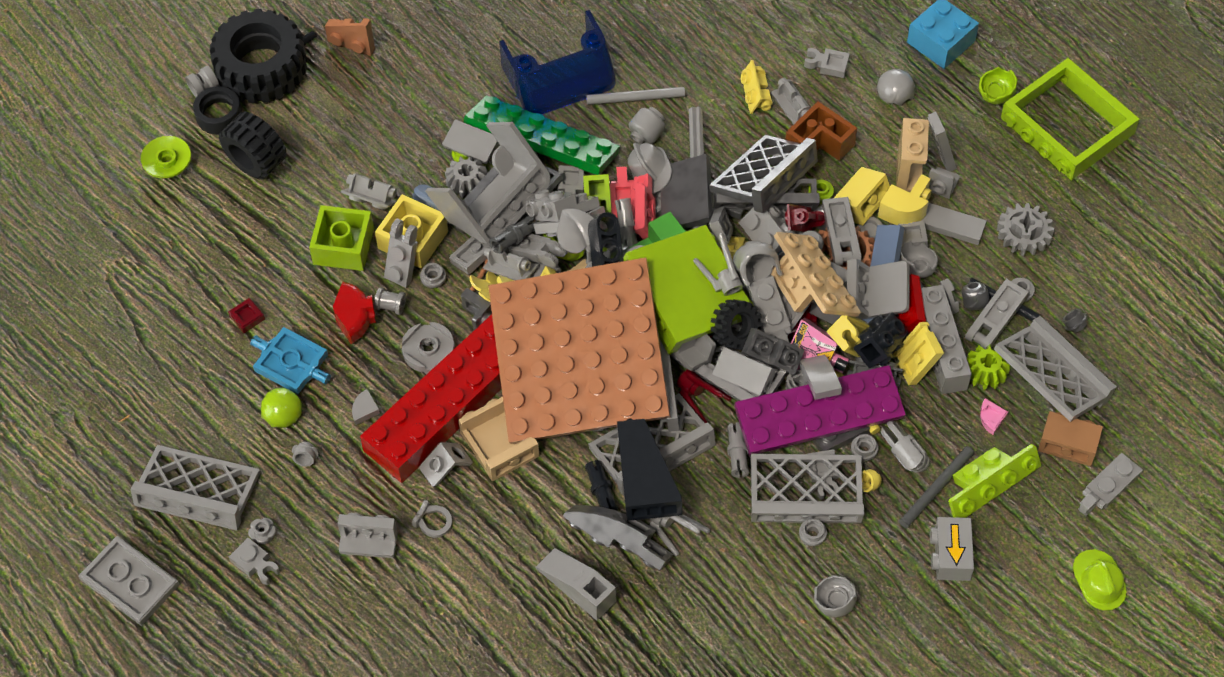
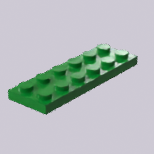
[463,95,620,175]

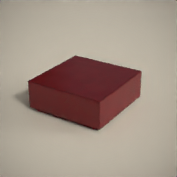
[228,298,265,333]

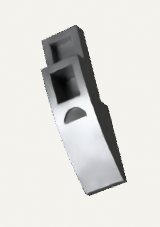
[563,505,673,570]

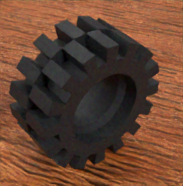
[711,299,763,350]

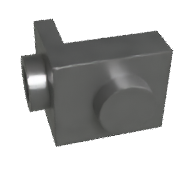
[461,288,492,331]

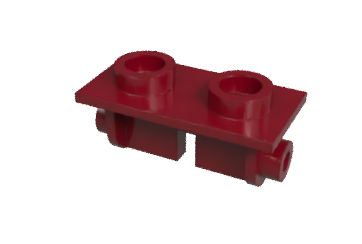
[785,204,825,232]

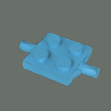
[250,327,331,394]

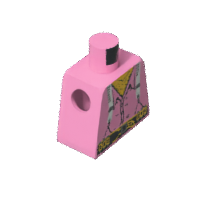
[791,318,849,374]

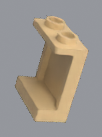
[896,118,929,192]
[459,397,539,482]

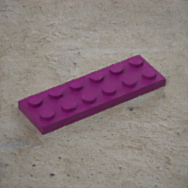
[734,365,906,456]

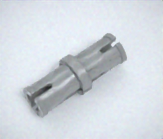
[615,198,638,247]
[727,422,749,478]

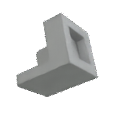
[673,334,716,371]

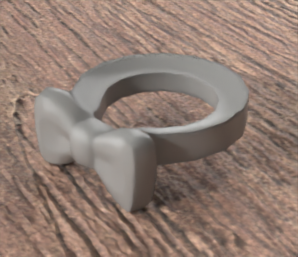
[412,500,452,538]

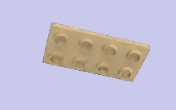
[771,232,861,317]

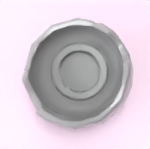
[876,69,916,106]
[899,240,938,278]
[814,575,857,618]

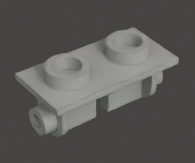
[771,77,810,125]
[341,173,397,209]
[483,246,539,280]

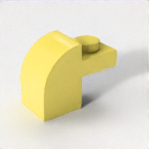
[878,174,932,225]

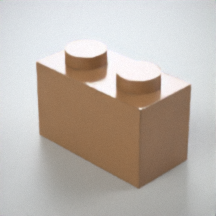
[1038,411,1103,466]

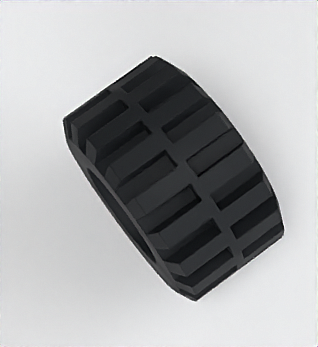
[219,112,287,180]

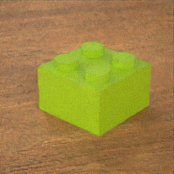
[309,205,374,271]

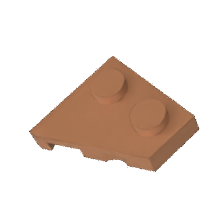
[325,18,375,56]

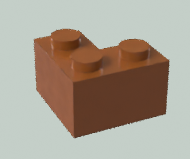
[785,101,857,161]

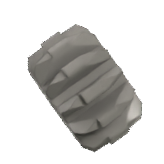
[445,156,487,199]

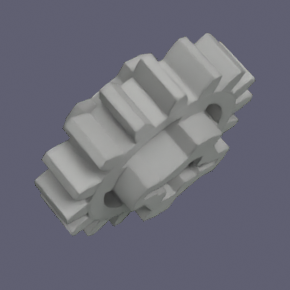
[997,203,1054,256]

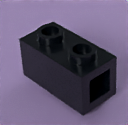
[853,312,908,368]

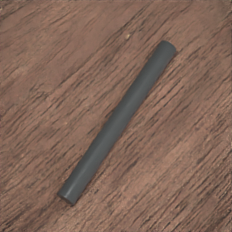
[899,446,974,528]

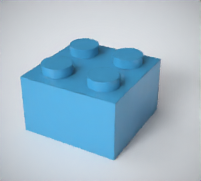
[907,0,979,69]

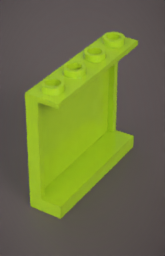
[623,225,754,355]

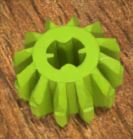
[967,344,1010,391]

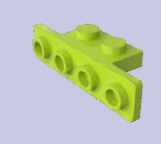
[948,444,1041,518]

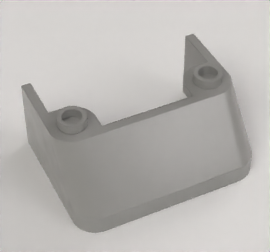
[425,122,550,244]

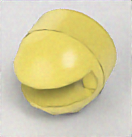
[862,469,882,492]

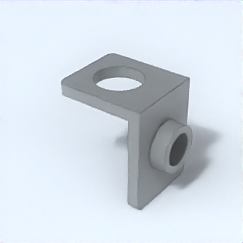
[929,167,960,199]
[419,442,473,486]

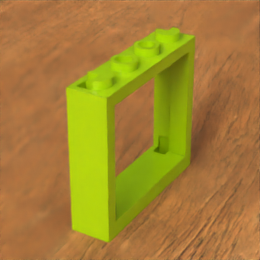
[1001,58,1140,181]

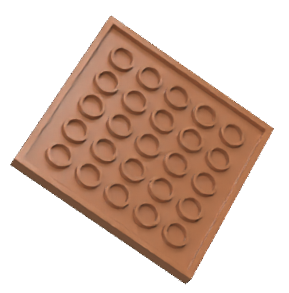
[488,257,671,444]

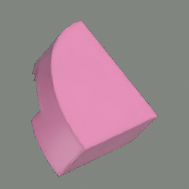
[980,398,1008,435]

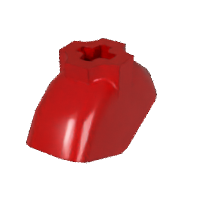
[333,281,376,344]

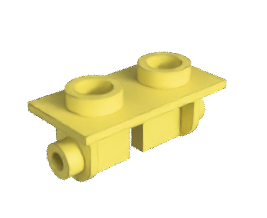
[741,60,773,114]

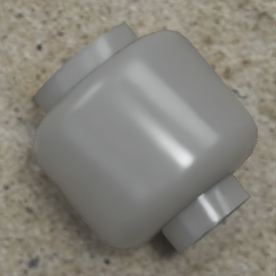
[629,107,665,145]

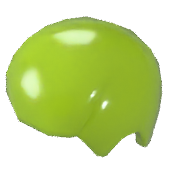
[978,67,1018,105]
[261,388,302,428]

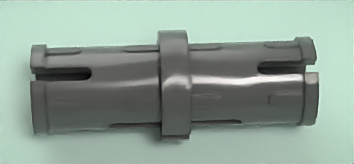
[490,216,537,254]

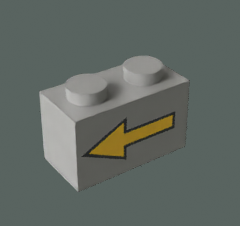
[930,517,974,581]

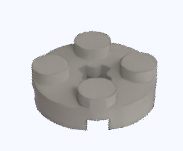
[402,322,455,374]

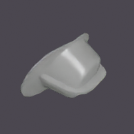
[628,142,672,194]

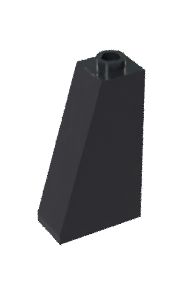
[617,418,683,521]

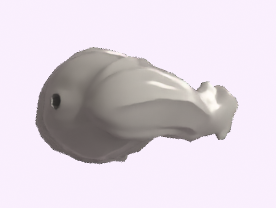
[733,241,782,292]

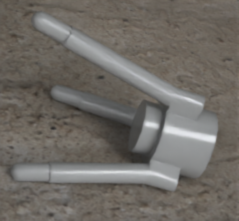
[693,233,743,296]
[649,515,710,556]

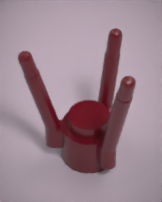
[677,369,732,423]

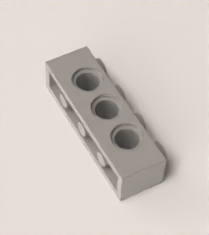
[921,285,971,395]

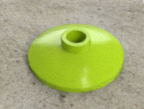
[141,136,191,178]

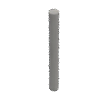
[586,87,685,105]

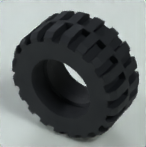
[209,9,307,104]

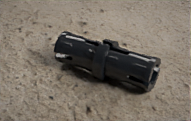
[585,460,618,511]

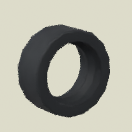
[193,86,242,135]

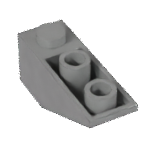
[536,548,616,620]

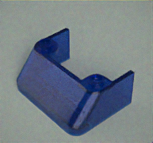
[499,10,616,115]

